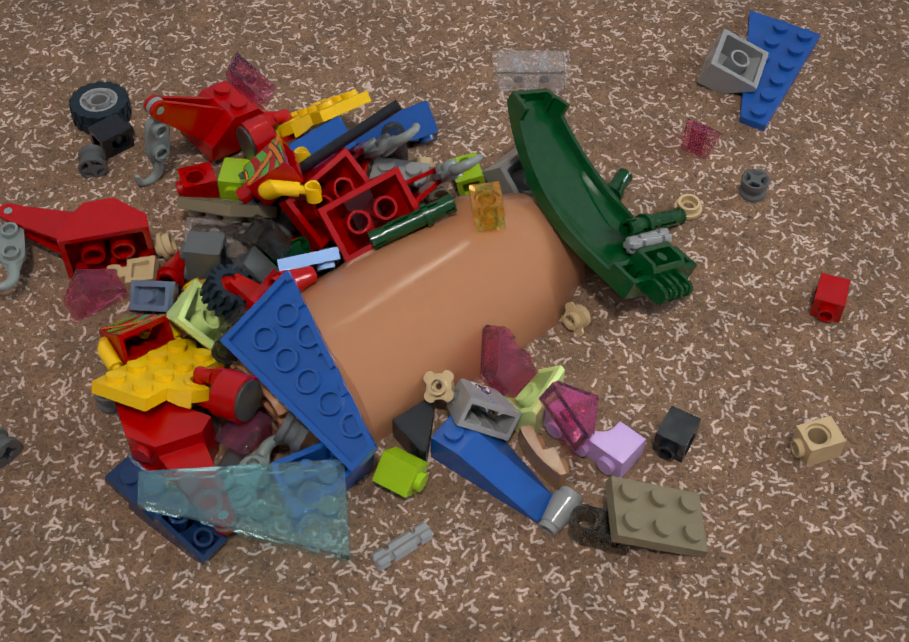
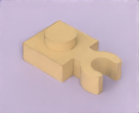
[105,255,159,290]

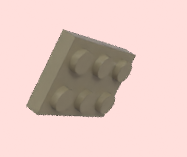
[177,197,277,223]
[605,476,708,557]

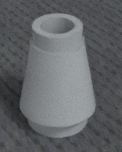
[538,486,583,537]

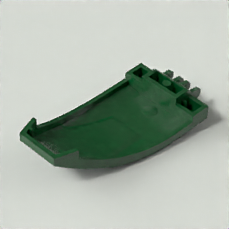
[507,88,697,305]

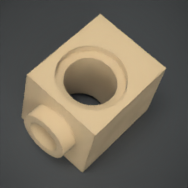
[790,416,846,467]

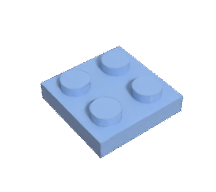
[277,247,340,273]

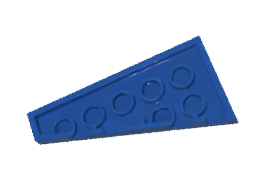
[739,10,821,131]
[220,269,378,474]

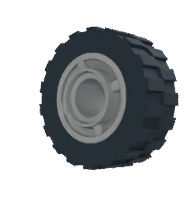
[69,81,132,134]

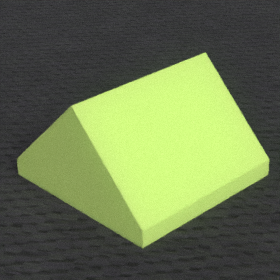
[166,279,235,357]
[492,365,565,434]

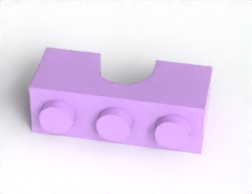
[544,386,646,478]

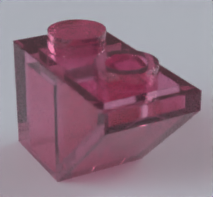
[480,325,538,398]

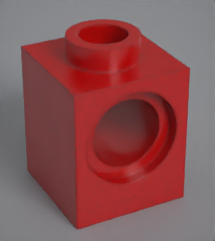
[175,161,220,198]
[810,272,851,323]

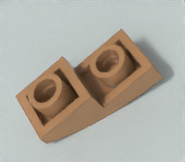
[518,424,569,490]

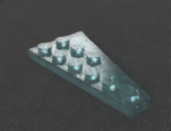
[137,459,350,560]

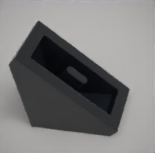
[392,400,435,462]

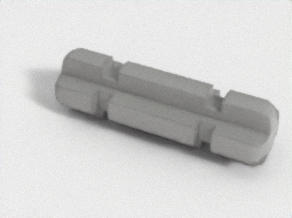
[623,228,672,254]
[371,522,433,571]

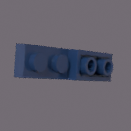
[105,454,227,564]

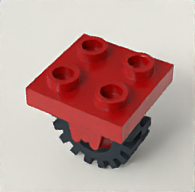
[200,264,276,325]

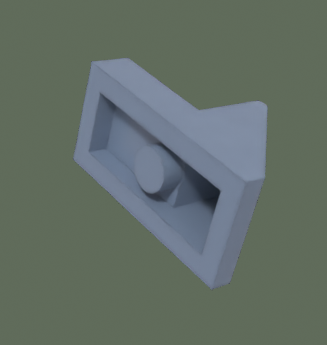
[129,280,179,313]

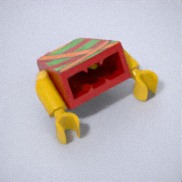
[235,136,322,205]
[97,314,196,371]

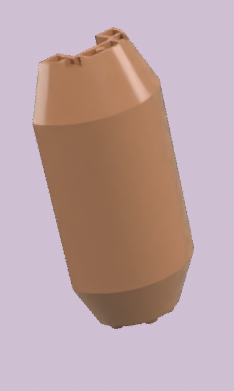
[229,193,586,451]

